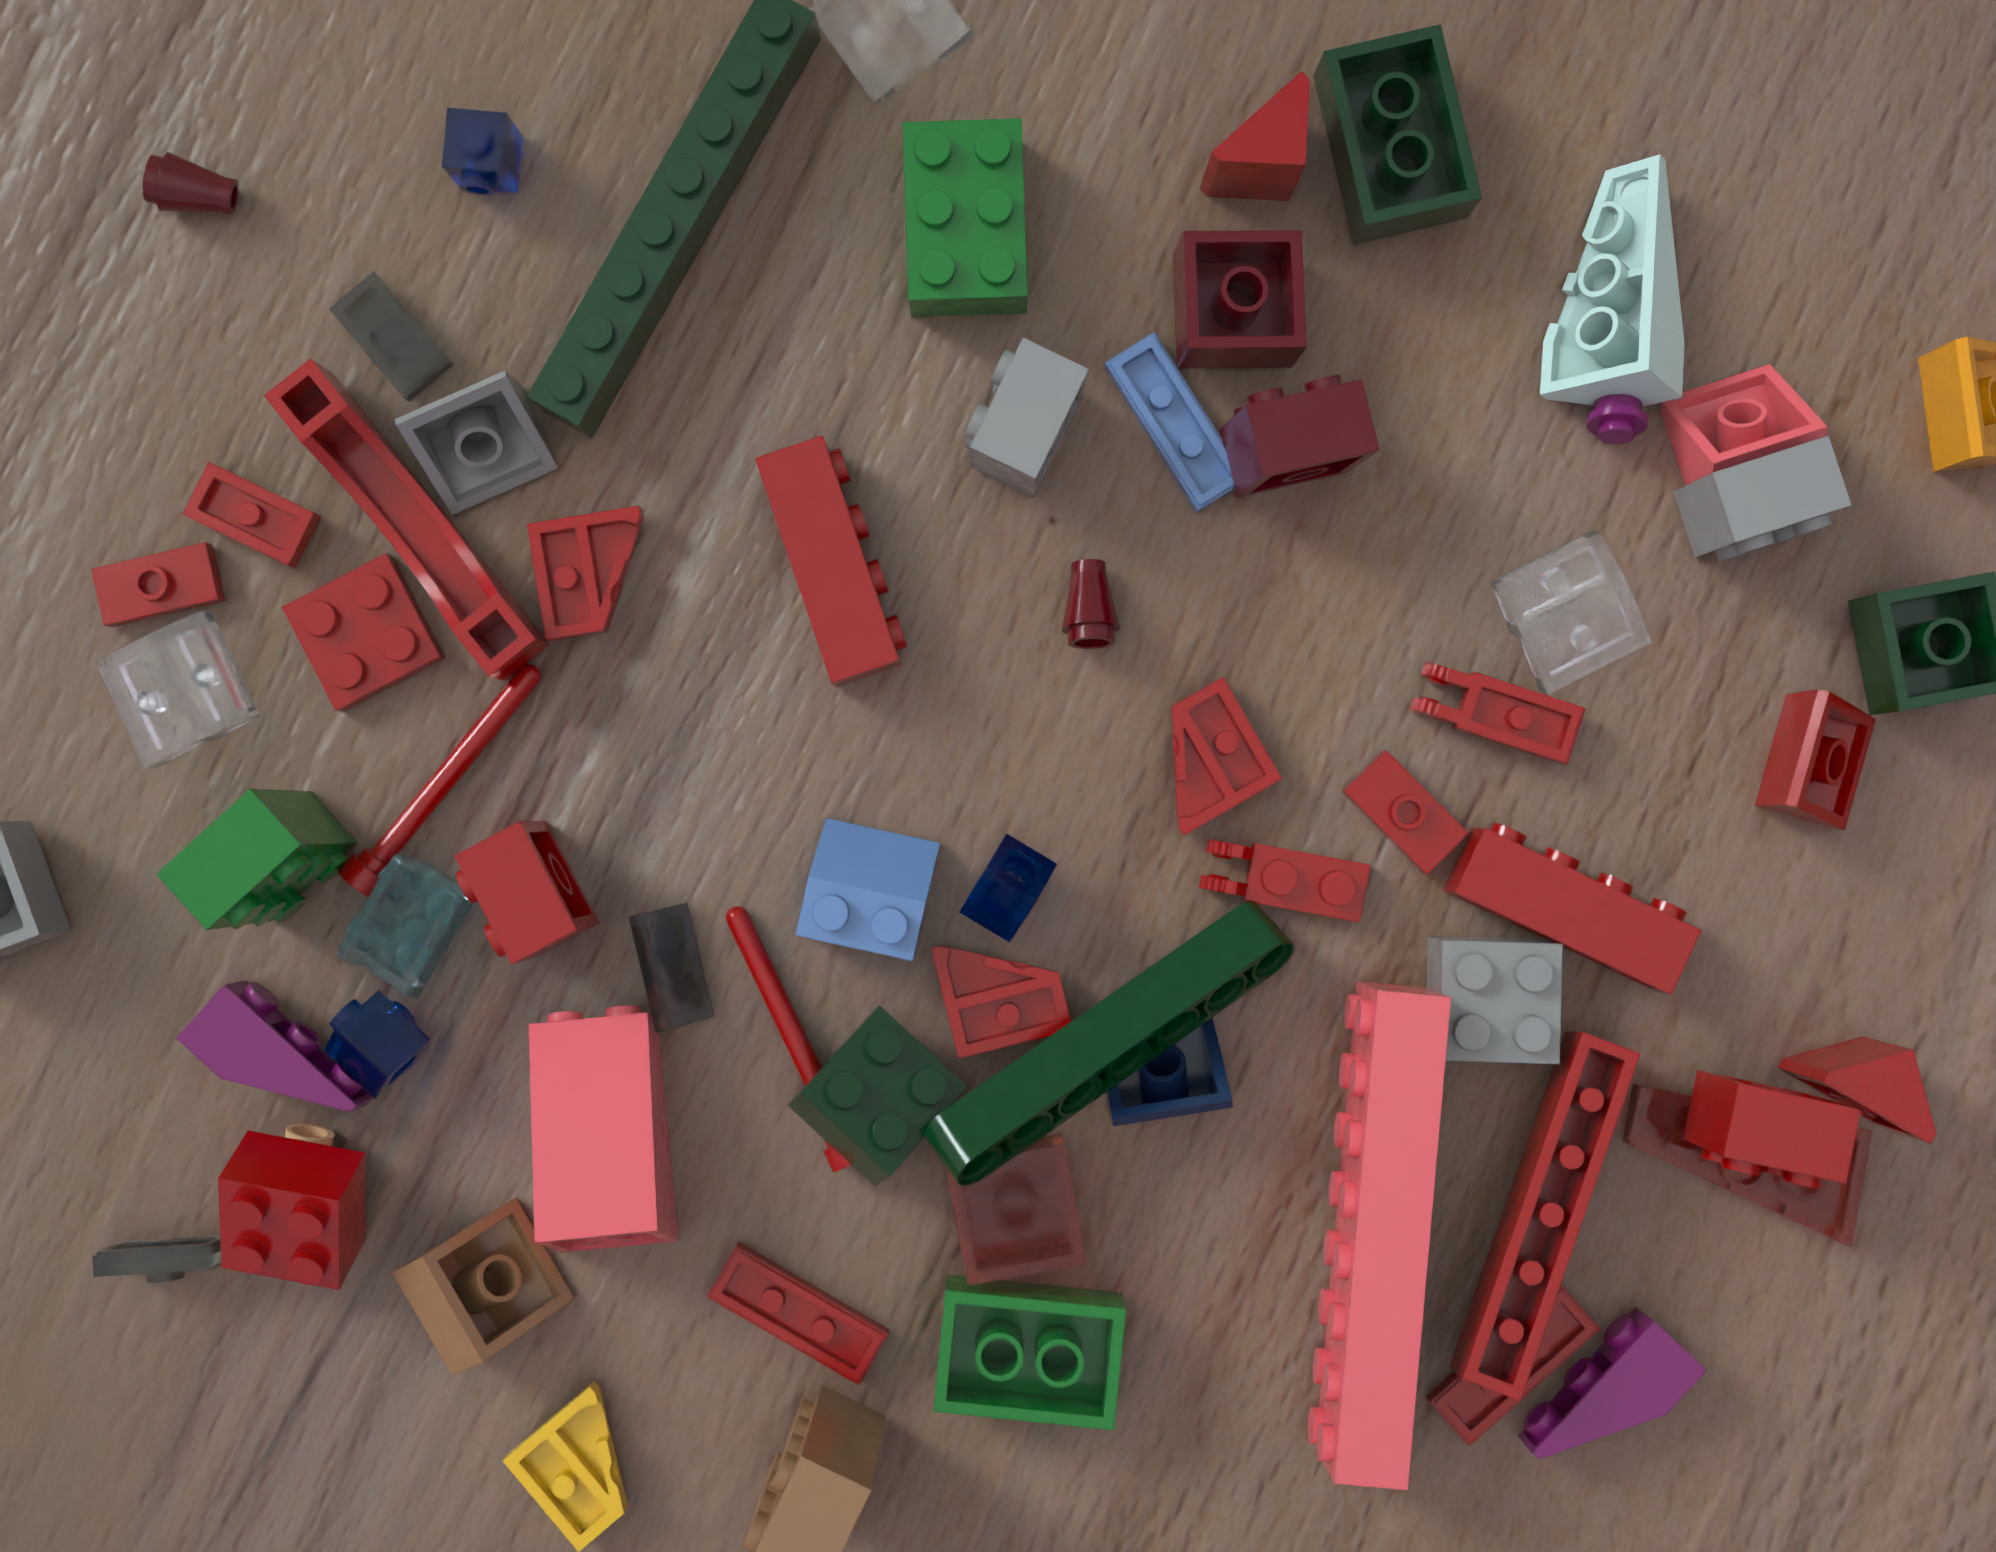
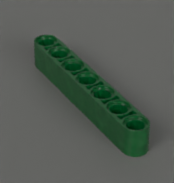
[924,901,1295,1186]

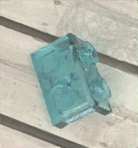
[336,854,474,998]

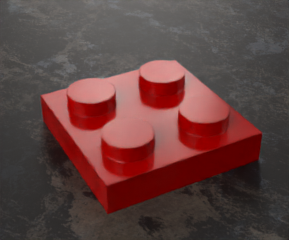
[282,553,446,712]

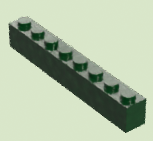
[526,0,821,439]

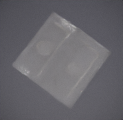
[807,0,975,104]
[1491,530,1652,695]
[96,610,259,769]

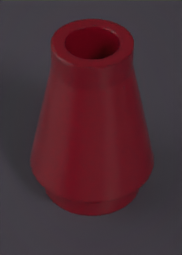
[143,152,239,215]
[1062,559,1120,649]

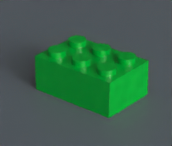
[902,118,1028,317]
[156,789,358,930]
[933,1275,1126,1430]

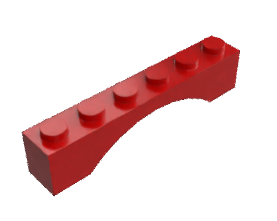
[264,358,551,681]

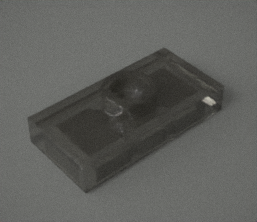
[329,271,454,402]
[628,902,714,1032]
[92,1235,221,1283]

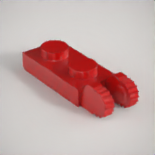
[1409,662,1586,765]
[1199,839,1371,922]

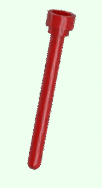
[338,664,541,900]
[726,906,851,1172]

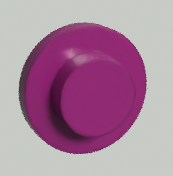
[1587,394,1648,444]

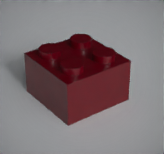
[1173,230,1307,369]
[1219,375,1380,498]

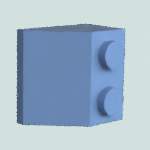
[795,818,940,961]

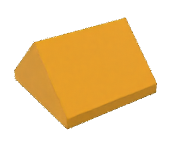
[1918,336,1996,472]

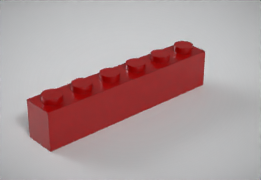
[1449,1031,1641,1401]

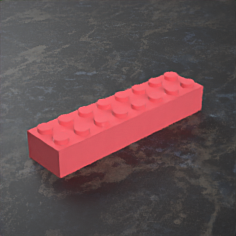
[1308,981,1451,1491]

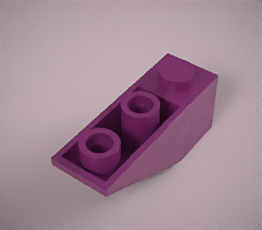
[176,980,374,1112]
[1518,1307,1707,1460]

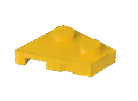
[503,1381,628,1552]

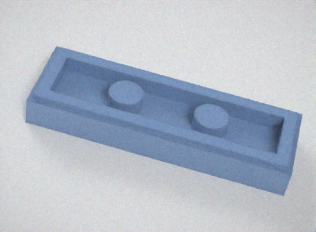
[1104,332,1234,513]

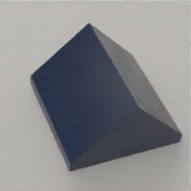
[1105,1017,1233,1126]

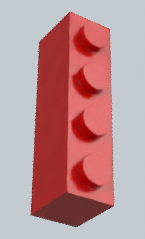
[755,435,908,687]
[1442,822,1702,995]

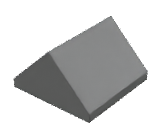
[395,371,558,515]

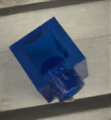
[442,108,523,195]
[959,833,1057,943]
[324,990,430,1099]

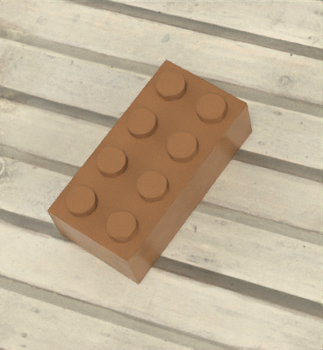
[741,1385,885,1552]

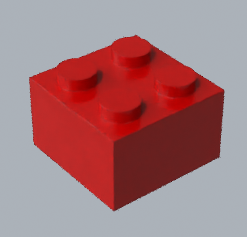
[454,821,600,964]
[1683,1069,1861,1189]
[218,1130,366,1290]

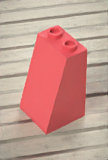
[529,1005,678,1253]

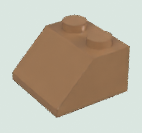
[392,1198,575,1375]

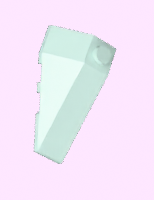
[1540,154,1685,406]

